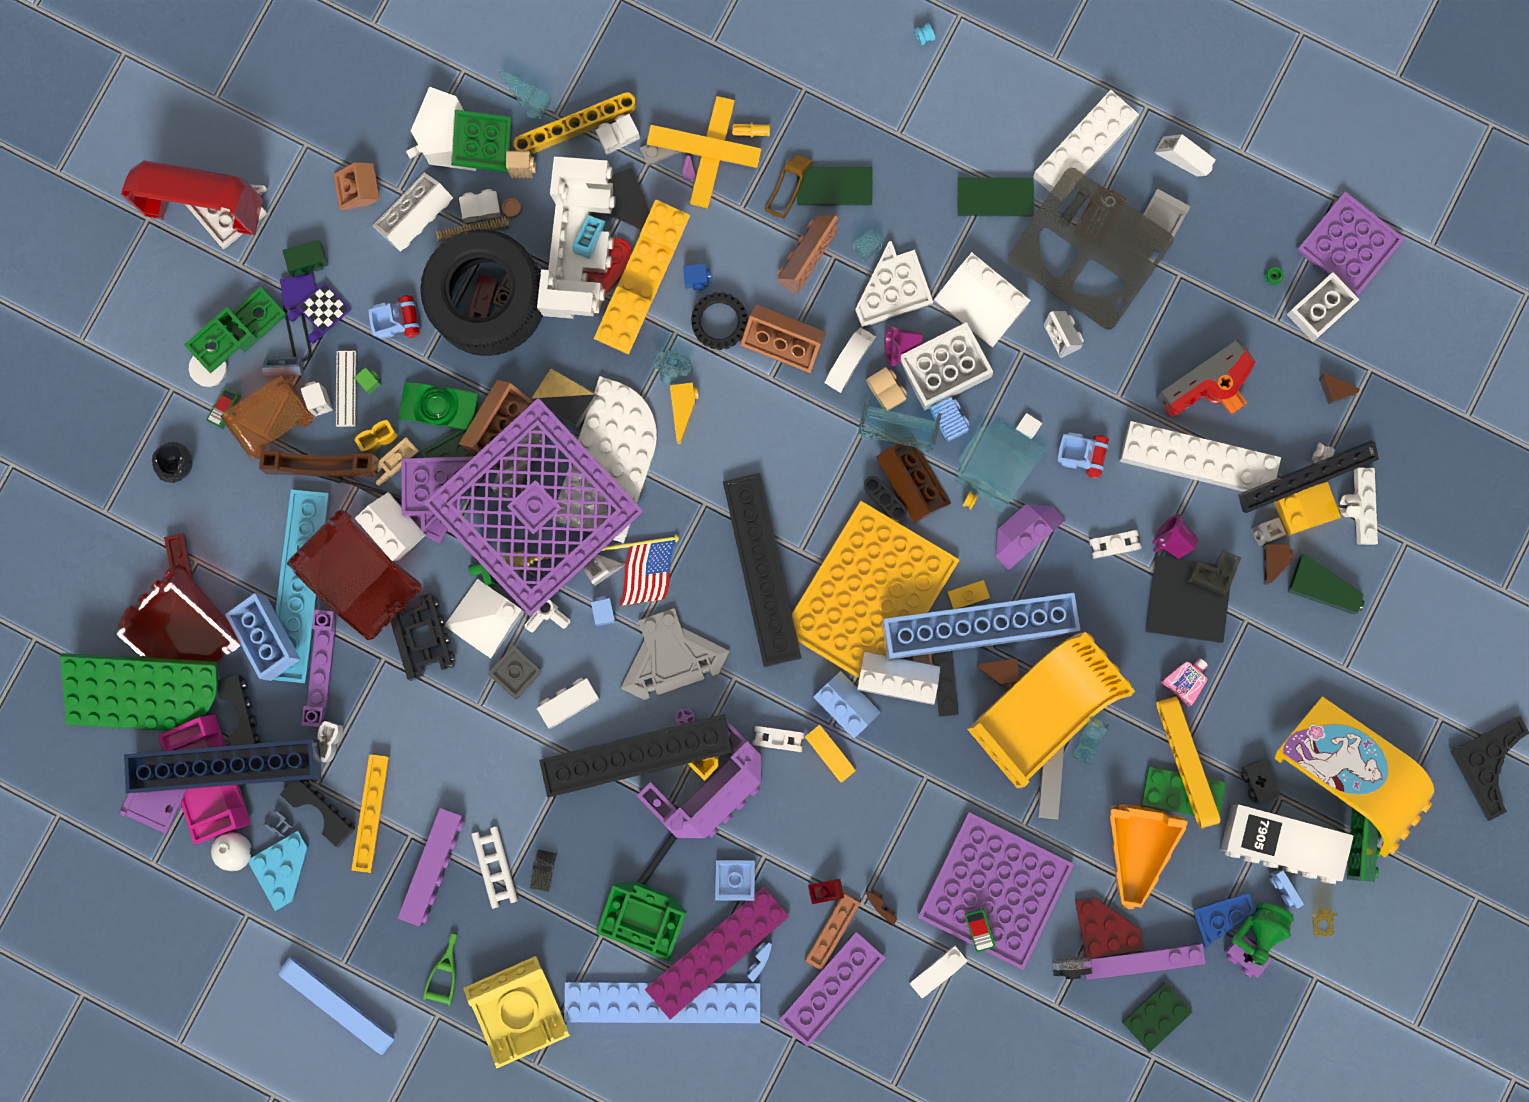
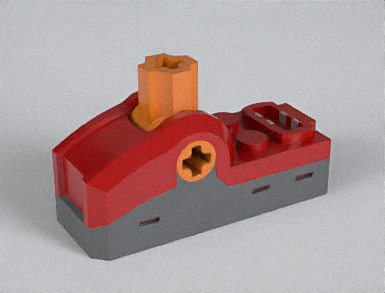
[1156,339,1256,418]

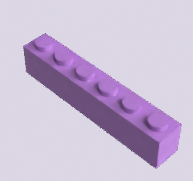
[397,808,465,927]

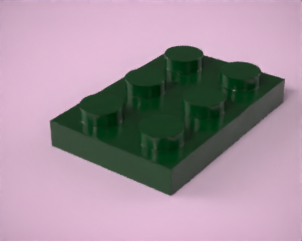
[1122,982,1192,1052]

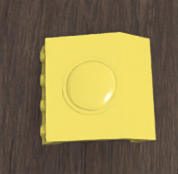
[463,956,570,1068]

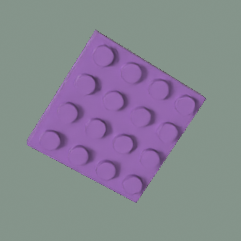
[1297,192,1405,297]

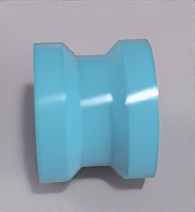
[914,23,935,46]

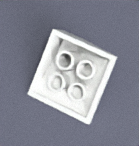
[444,579,524,658]

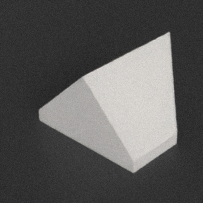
[582,554,625,586]

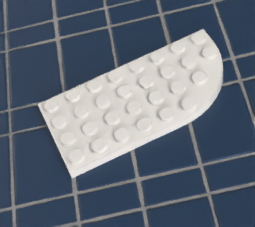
[551,376,657,544]

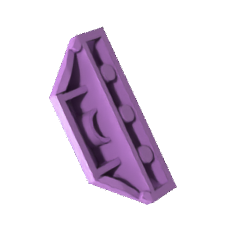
[996,504,1066,571]

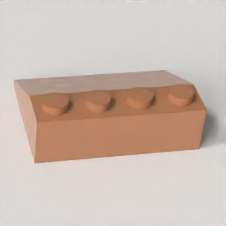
[777,215,838,294]

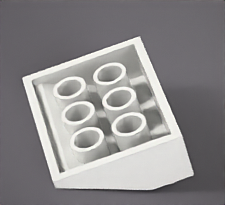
[934,253,1031,348]
[901,322,993,411]

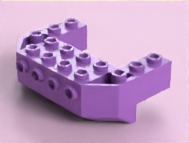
[637,714,761,838]

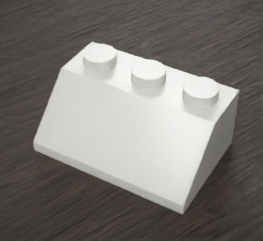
[355,492,426,561]

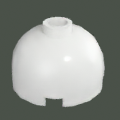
[211,832,251,871]

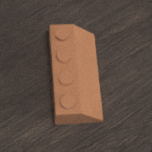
[740,304,827,373]
[459,380,533,467]

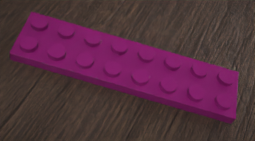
[645,887,789,1020]

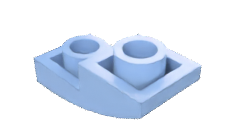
[747,942,772,982]

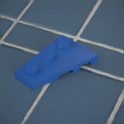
[1193,893,1256,948]

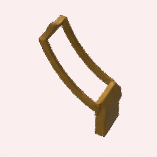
[765,154,813,219]

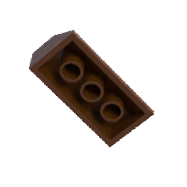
[876,438,951,523]

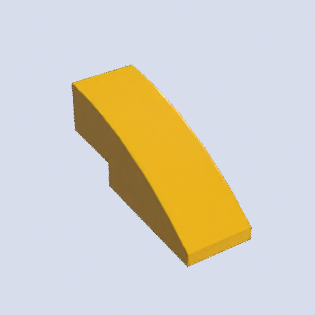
[805,725,856,783]

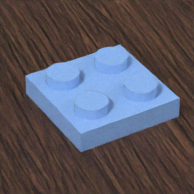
[715,860,755,901]
[1269,869,1304,909]

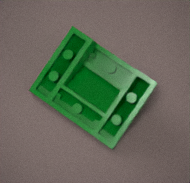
[596,881,687,961]

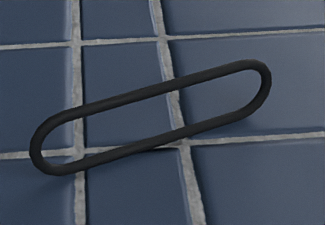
[283,305,311,362]

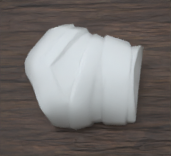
[1312,443,1335,463]

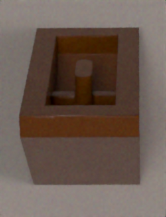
[1319,373,1360,404]

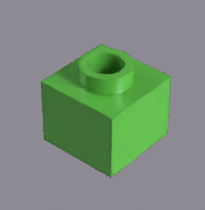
[354,367,381,395]

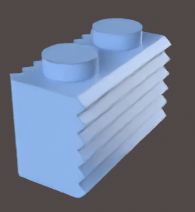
[929,396,970,443]

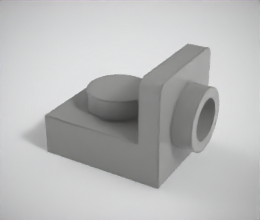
[1252,517,1287,546]

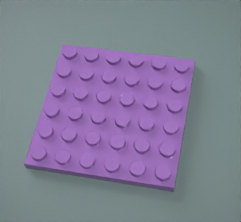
[918,812,1074,970]

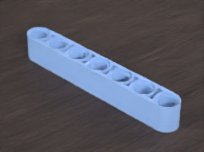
[277,957,395,1055]

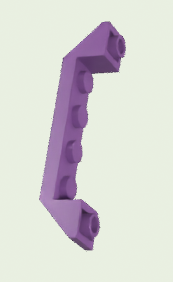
[301,610,336,727]

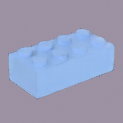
[225,593,301,681]

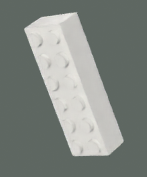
[1033,90,1139,202]

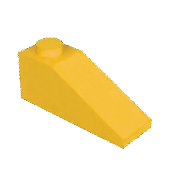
[670,382,699,444]

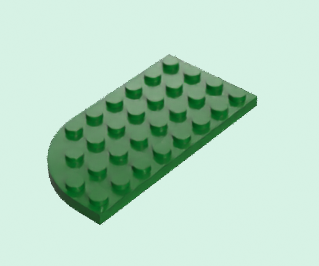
[60,653,218,730]

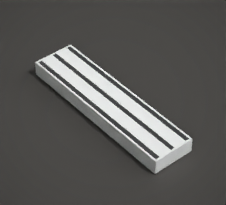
[336,351,357,427]

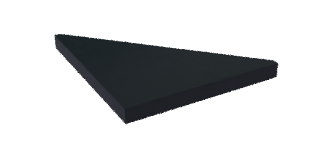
[603,168,650,230]

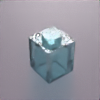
[853,229,883,261]

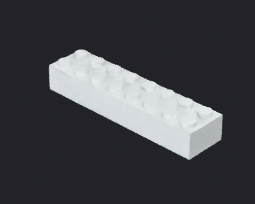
[1119,421,1281,492]

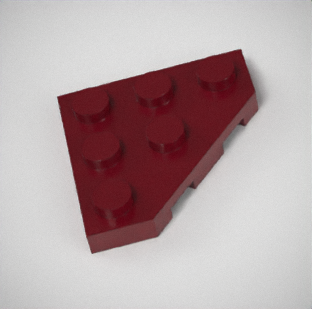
[1075,898,1144,959]

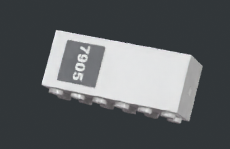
[1220,805,1354,884]

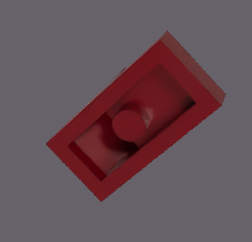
[808,879,844,904]

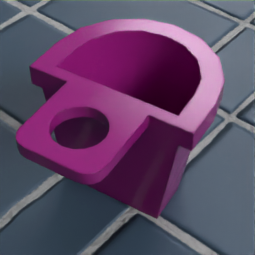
[884,326,923,366]
[1152,514,1198,559]

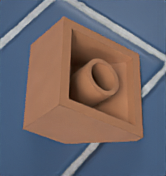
[333,162,379,210]

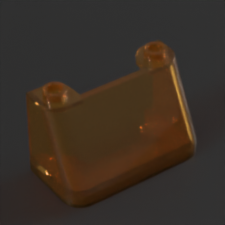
[221,375,316,459]

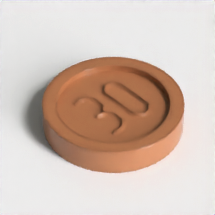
[502,198,521,217]

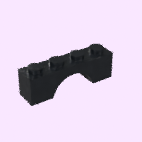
[218,674,262,746]
[280,780,355,847]

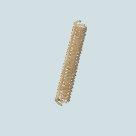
[436,216,509,241]

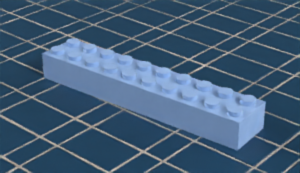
[881,593,1081,660]

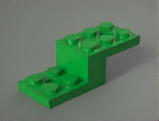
[184,286,287,374]

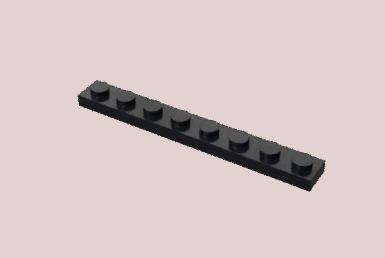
[1238,441,1379,513]

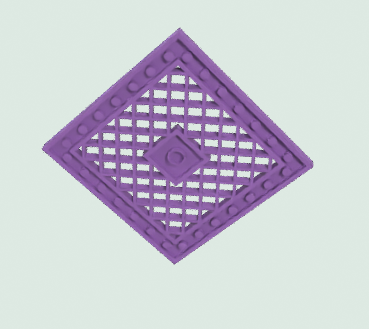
[424,398,643,616]

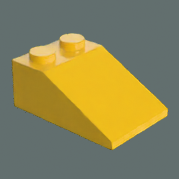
[1274,482,1341,536]

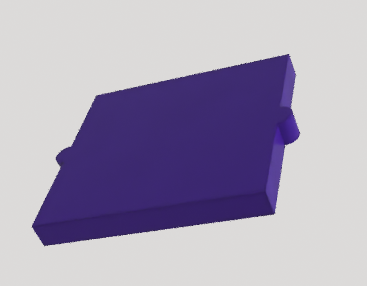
[280,274,317,310]

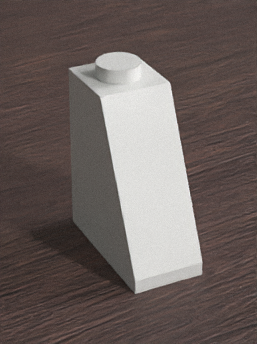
[1154,134,1215,176]

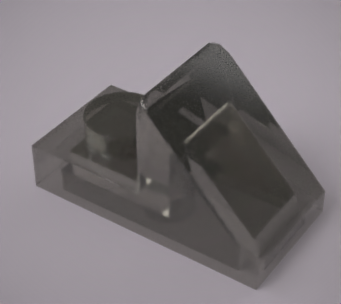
[530,849,558,892]

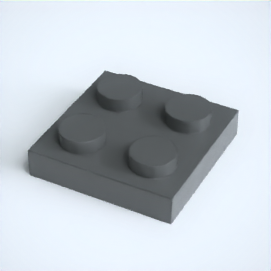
[488,645,542,700]

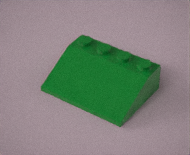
[1347,807,1381,882]

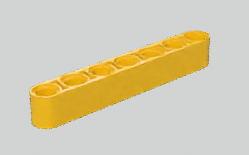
[514,92,636,154]
[1156,696,1220,829]

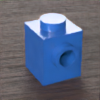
[683,264,711,290]

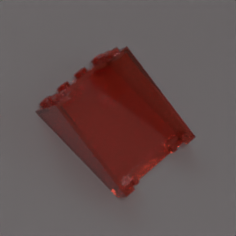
[116,564,240,662]

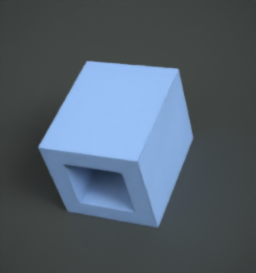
[591,596,616,626]

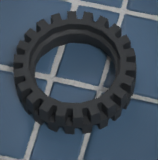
[691,292,748,350]

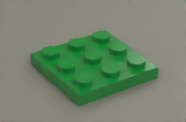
[451,110,511,172]

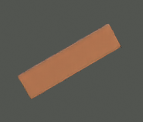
[805,893,861,971]

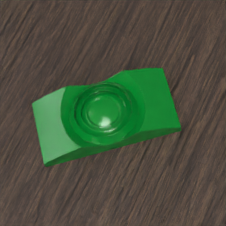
[398,382,479,431]

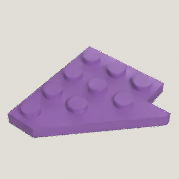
[401,457,473,532]

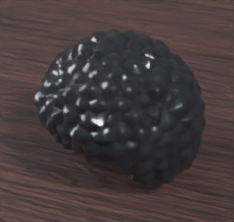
[152,442,193,483]

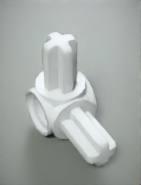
[525,600,570,633]

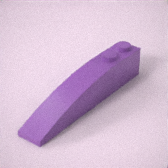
[1083,943,1206,980]

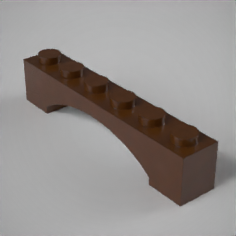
[259,450,379,478]

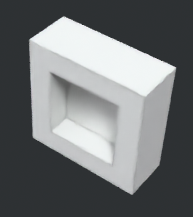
[1015,413,1042,440]

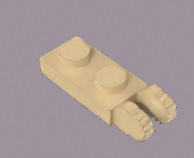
[376,437,419,486]

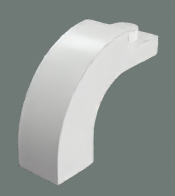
[825,327,876,393]

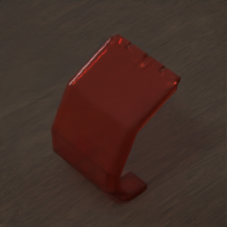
[287,510,422,640]

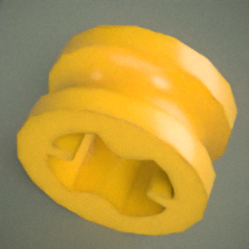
[963,491,978,510]

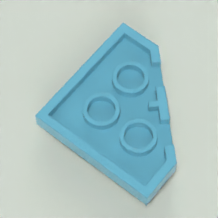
[248,831,309,911]

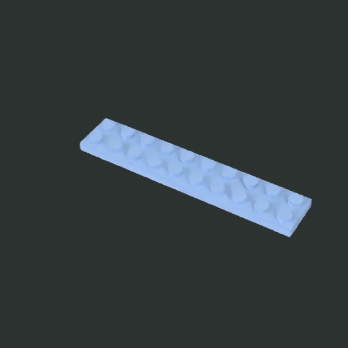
[564,982,760,1023]

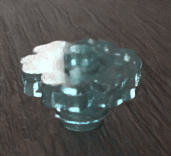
[653,351,692,384]

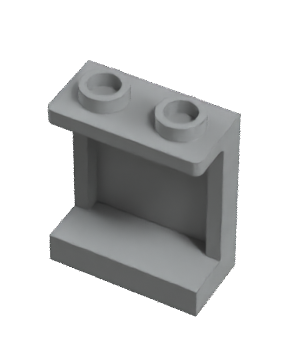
[1134,189,1191,250]

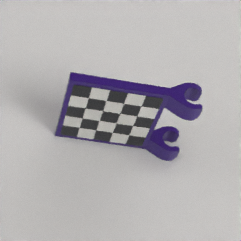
[287,282,351,344]

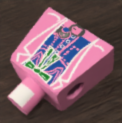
[1161,658,1208,706]

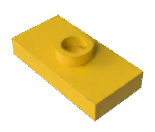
[947,580,990,609]

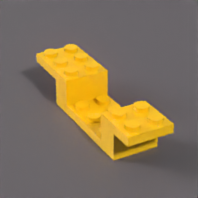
[594,199,690,355]

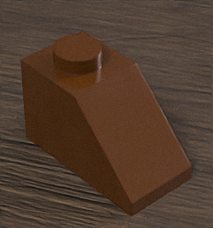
[1263,544,1293,585]
[977,658,1020,688]

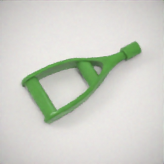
[423,933,458,1006]

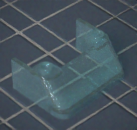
[858,397,942,452]

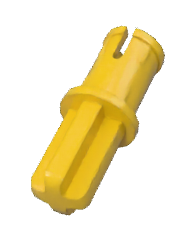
[732,122,770,138]

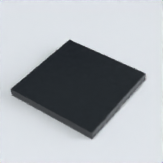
[1146,556,1233,643]

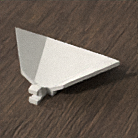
[406,87,477,171]

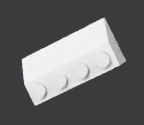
[372,172,453,252]
[857,652,940,705]

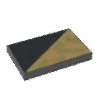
[530,367,598,428]

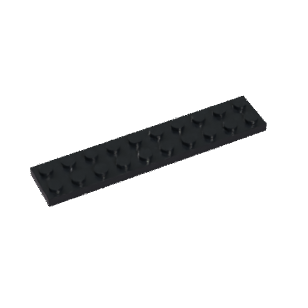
[723,473,802,668]
[539,714,733,798]

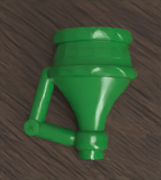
[1232,902,1294,966]

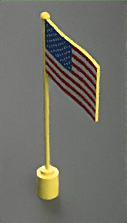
[505,535,679,606]

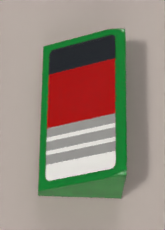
[206,388,242,429]
[964,909,996,953]

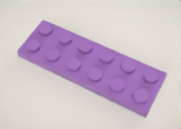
[778,932,885,1047]

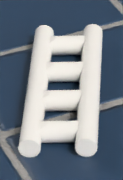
[471,826,518,909]

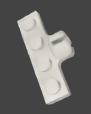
[1339,468,1378,545]

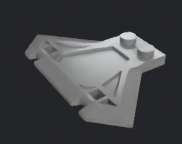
[621,608,730,700]

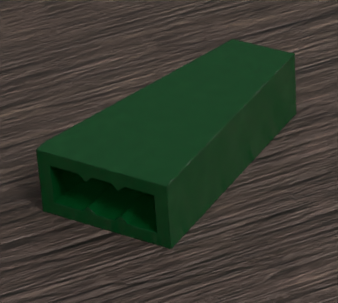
[1288,554,1365,615]

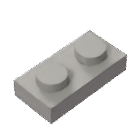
[640,145,680,166]

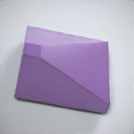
[682,155,696,181]

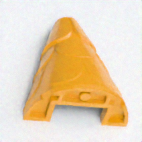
[1109,804,1188,909]

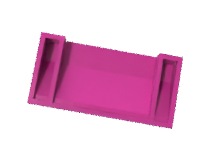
[159,714,251,845]

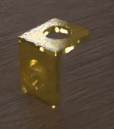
[1312,909,1337,936]

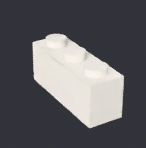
[537,678,600,729]

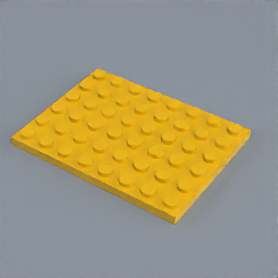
[792,501,959,679]

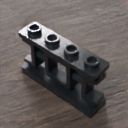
[386,593,456,681]

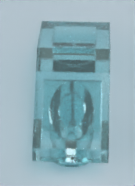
[1072,717,1109,764]

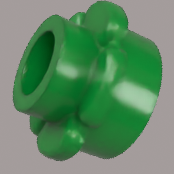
[1265,267,1284,285]

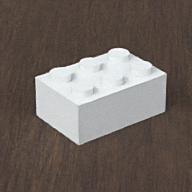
[1287,272,1359,342]

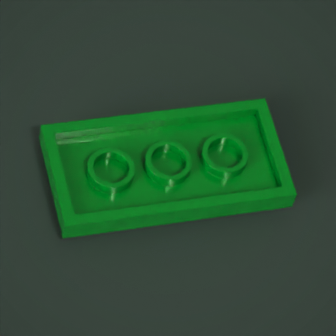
[1141,767,1226,816]

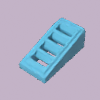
[572,215,605,259]

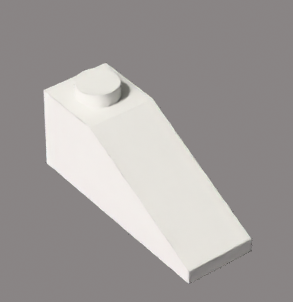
[909,945,968,998]

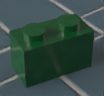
[282,240,328,277]

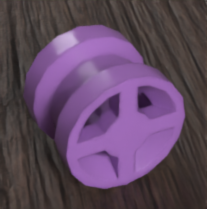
[675,708,696,725]

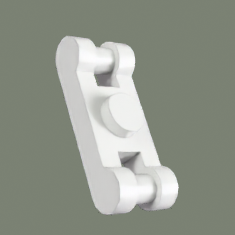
[1089,530,1142,559]
[752,726,805,752]

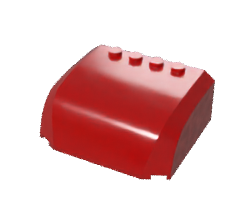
[121,160,263,236]

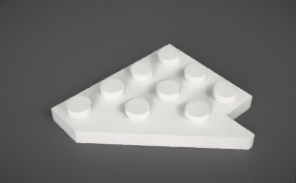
[185,185,268,249]
[855,241,933,328]

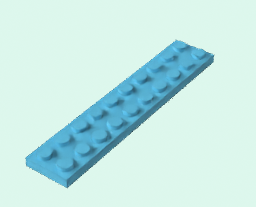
[273,489,330,684]

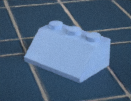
[813,671,881,740]

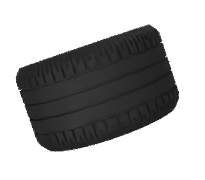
[420,229,543,356]

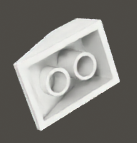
[1044,311,1084,358]

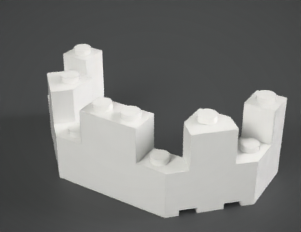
[537,157,615,319]

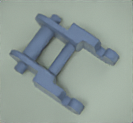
[263,809,293,837]

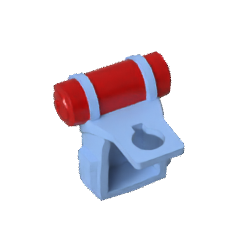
[368,295,420,339]
[1058,432,1109,478]

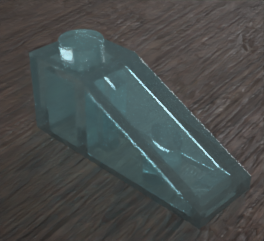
[499,69,552,120]

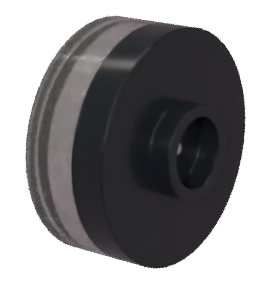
[1052,956,1093,979]

